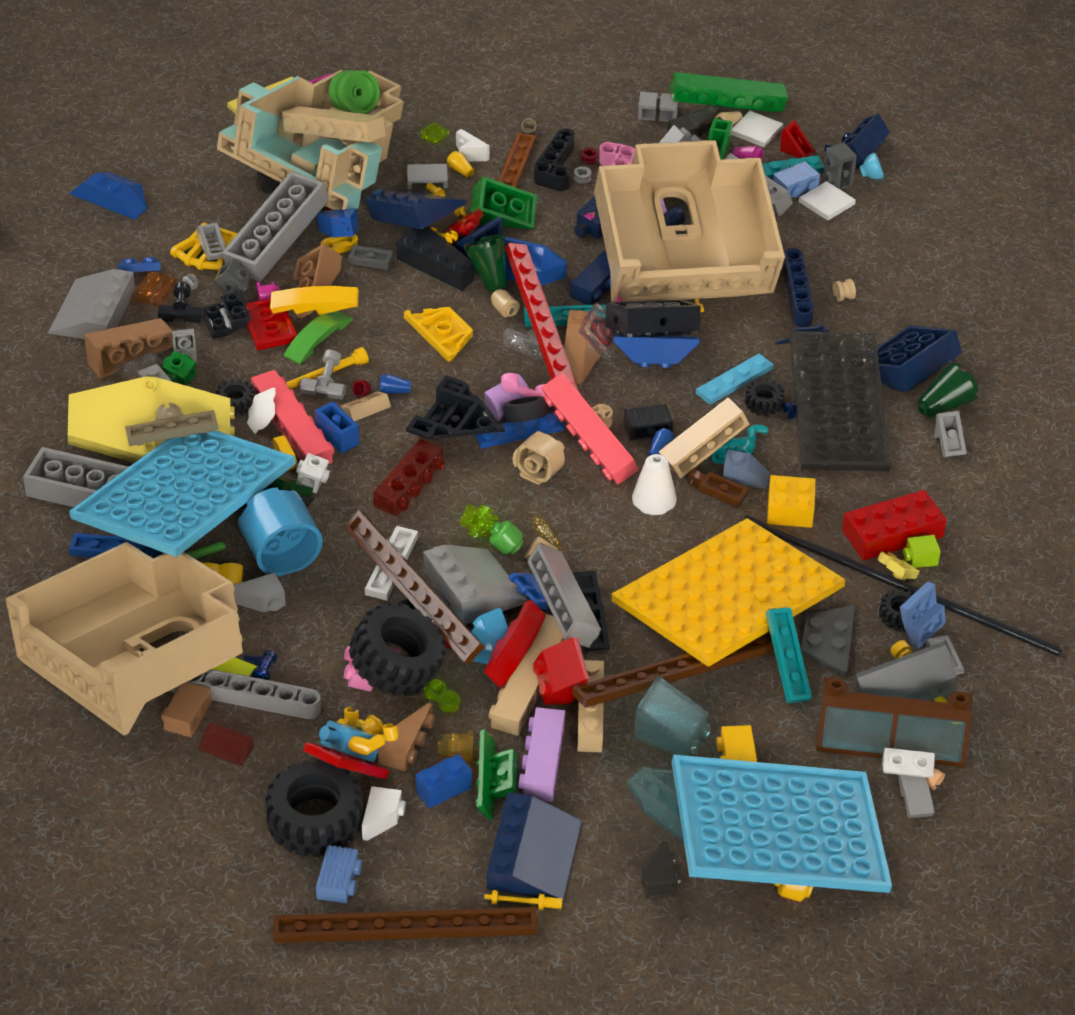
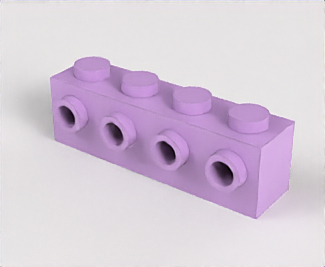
[519,707,565,802]

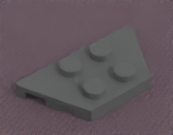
[801,605,855,676]

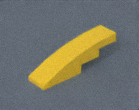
[270,286,359,315]

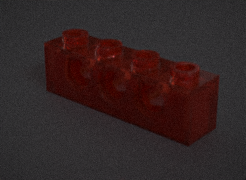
[373,439,445,516]

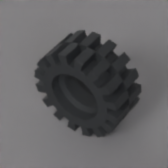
[215,379,255,416]
[745,379,785,416]
[879,589,912,631]

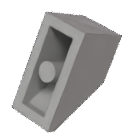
[234,573,286,612]

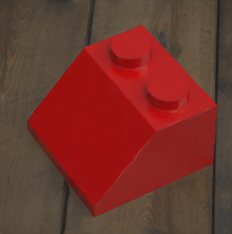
[533,637,589,705]

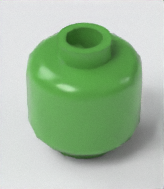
[489,521,524,555]

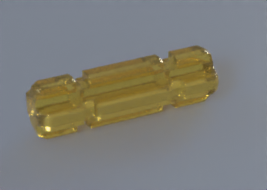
[531,516,561,550]

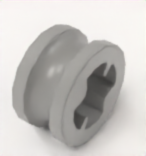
[574,167,592,184]

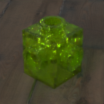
[459,504,499,539]

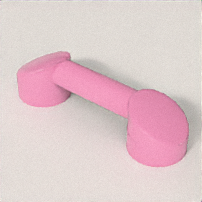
[501,373,545,397]

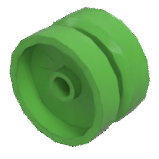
[329,70,380,114]

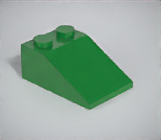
[470,176,537,229]

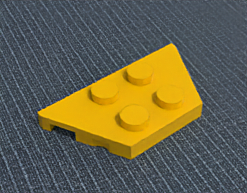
[404,307,473,362]

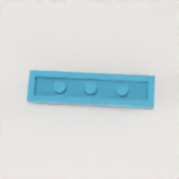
[696,354,774,405]

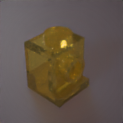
[438,730,473,764]

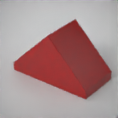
[780,120,816,158]

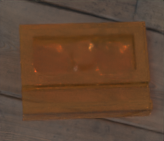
[132,271,177,306]

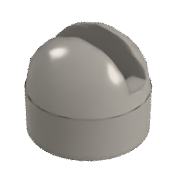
[182,274,199,290]

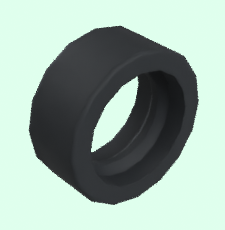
[503,396,547,423]

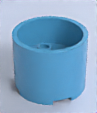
[238,487,323,576]

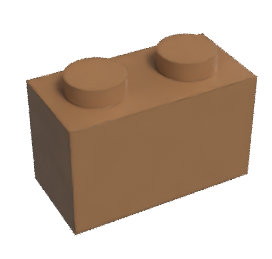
[161,682,212,737]

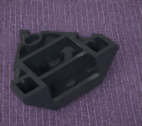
[406,375,505,441]

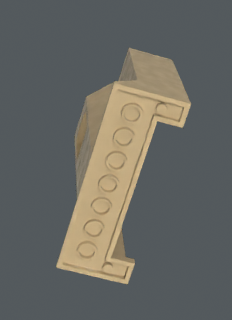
[594,140,785,302]
[5,542,243,736]

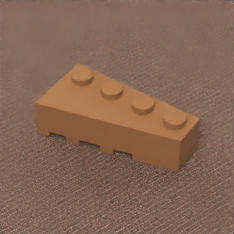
[84,318,173,379]

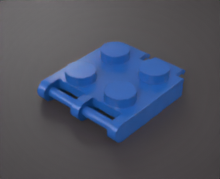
[509,572,551,610]

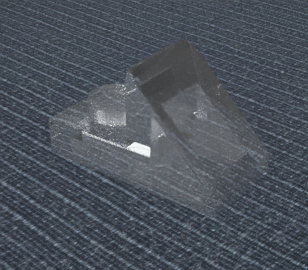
[504,327,543,361]

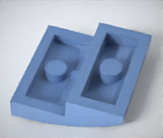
[900,581,946,649]

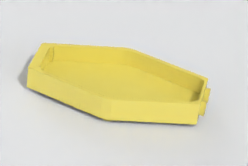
[68,377,235,463]

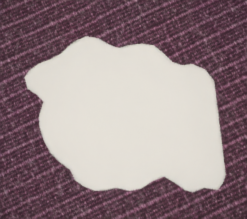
[247,388,276,434]

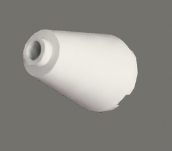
[632,454,677,515]

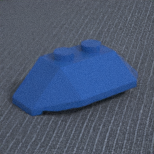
[70,172,147,220]
[505,237,567,285]
[613,334,699,368]

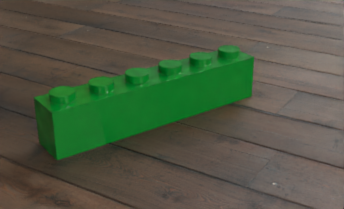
[669,72,788,112]

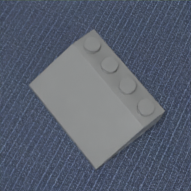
[48,269,135,339]
[423,545,527,624]

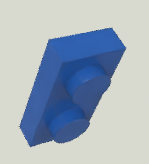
[118,257,161,272]

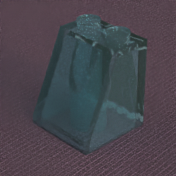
[634,676,711,756]

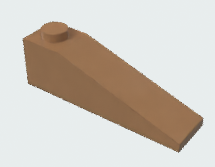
[294,244,342,319]
[564,310,611,385]

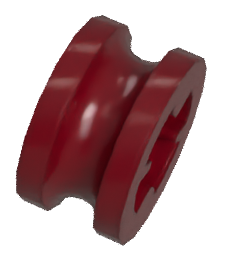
[581,148,598,165]

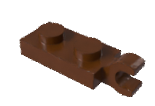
[687,469,749,508]

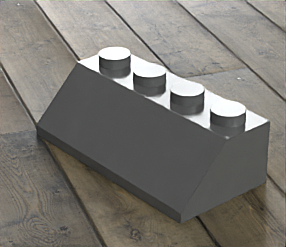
[855,641,956,722]

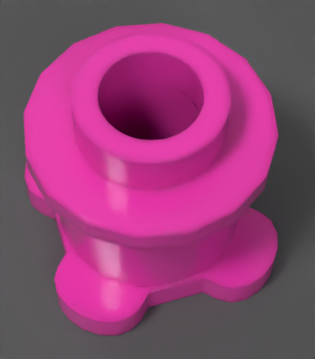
[256,282,280,301]

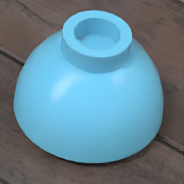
[860,153,884,179]

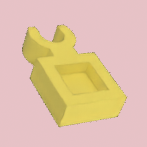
[877,551,920,581]

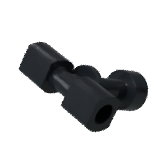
[158,282,201,323]

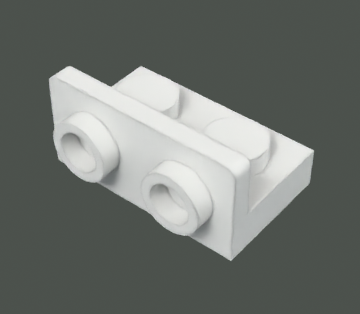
[882,748,935,778]

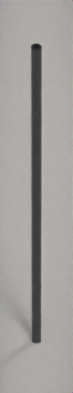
[744,515,1062,656]

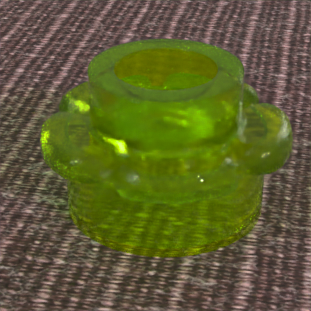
[423,679,447,702]
[437,690,461,713]

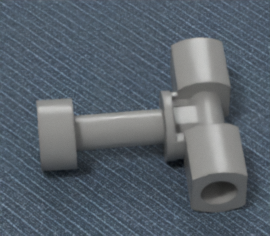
[300,350,346,400]

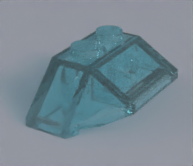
[627,766,684,843]

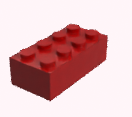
[842,490,947,561]

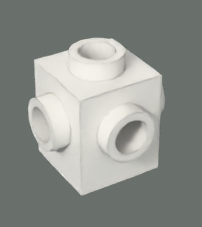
[296,453,330,493]

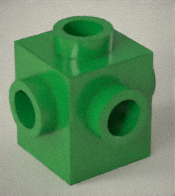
[162,351,198,386]

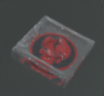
[579,303,618,360]

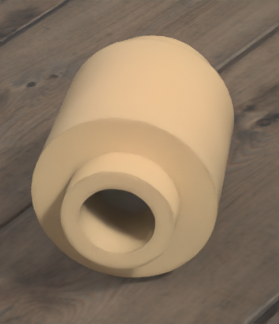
[491,289,520,317]

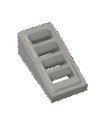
[197,222,226,261]

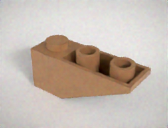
[378,703,435,771]

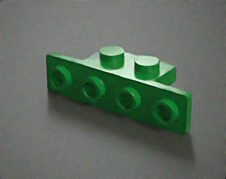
[476,729,517,819]

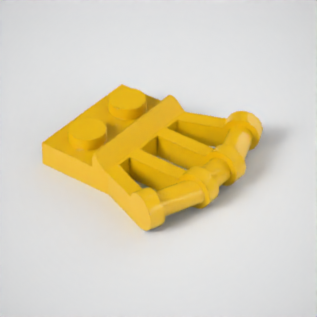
[170,223,238,272]

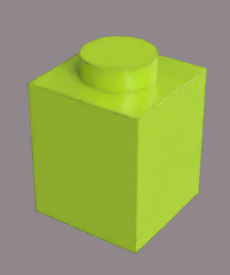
[903,535,941,568]

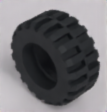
[349,603,446,696]
[265,759,363,857]

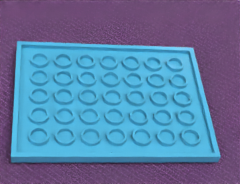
[69,430,295,557]
[671,755,892,893]

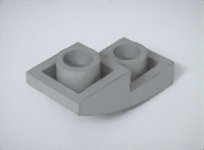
[897,774,934,818]

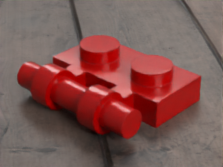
[443,208,484,244]

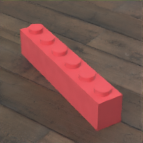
[251,370,334,464]
[541,373,639,484]

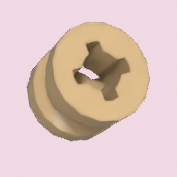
[833,279,856,302]
[592,404,613,428]

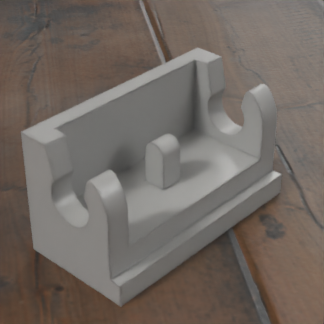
[407,164,448,189]

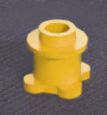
[353,715,383,736]

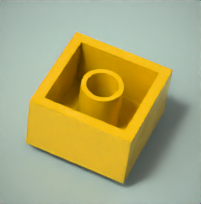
[767,475,816,528]

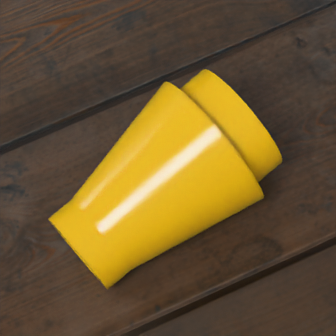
[446,151,475,178]

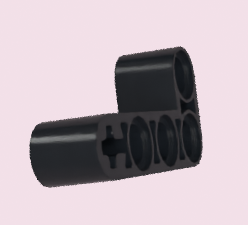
[534,128,575,191]

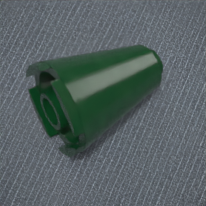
[464,234,507,294]
[917,362,979,418]

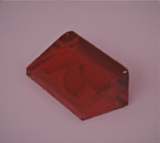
[198,723,254,766]

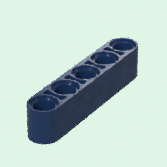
[783,248,814,327]

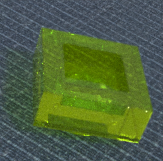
[421,122,448,144]

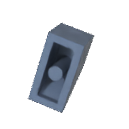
[723,450,770,489]

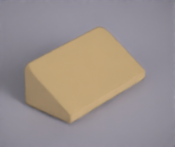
[341,391,391,421]

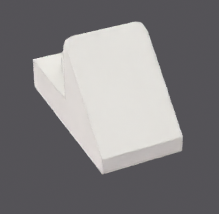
[456,129,490,162]

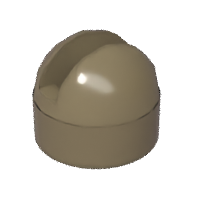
[521,118,537,134]

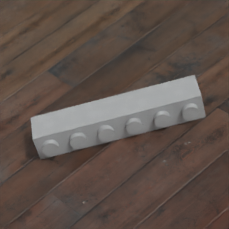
[527,543,601,648]

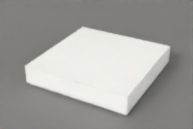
[732,111,783,147]
[799,181,856,221]

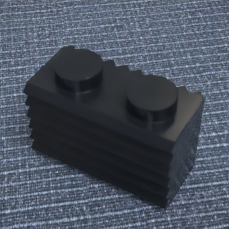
[624,404,673,441]

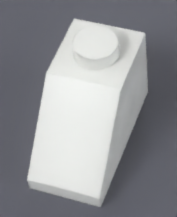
[362,787,406,841]

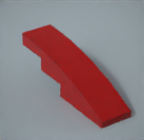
[484,600,546,688]

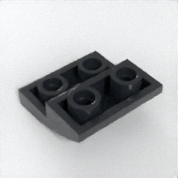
[201,291,252,339]

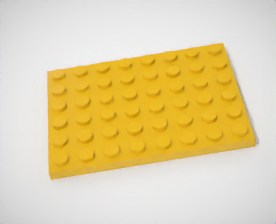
[612,518,845,667]

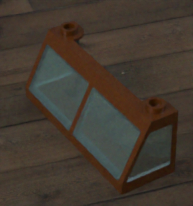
[816,677,973,767]

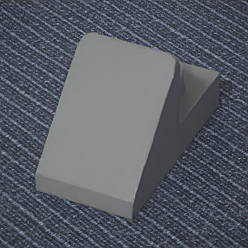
[934,411,967,458]

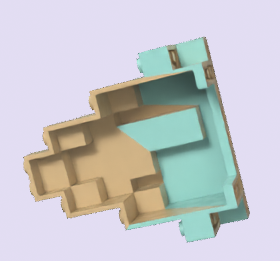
[217,70,404,210]

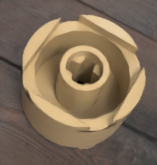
[513,431,565,485]

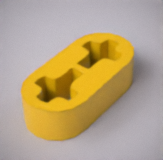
[321,234,358,254]
[272,435,297,471]

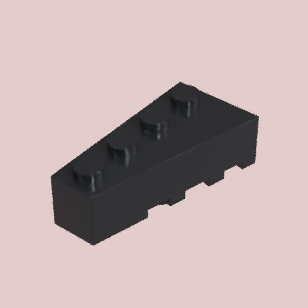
[396,226,474,291]

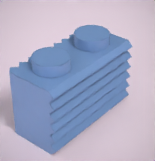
[773,161,820,198]
[316,845,362,904]

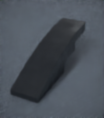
[573,571,610,651]

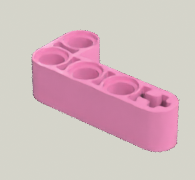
[599,142,635,166]

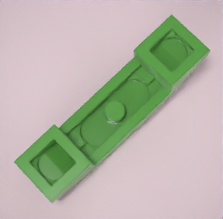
[283,311,353,365]

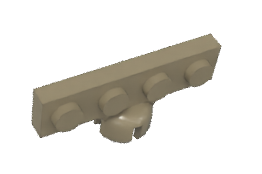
[125,403,218,446]

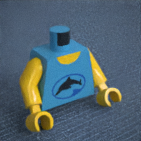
[319,707,399,762]

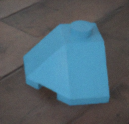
[458,608,508,664]

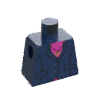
[574,196,603,239]

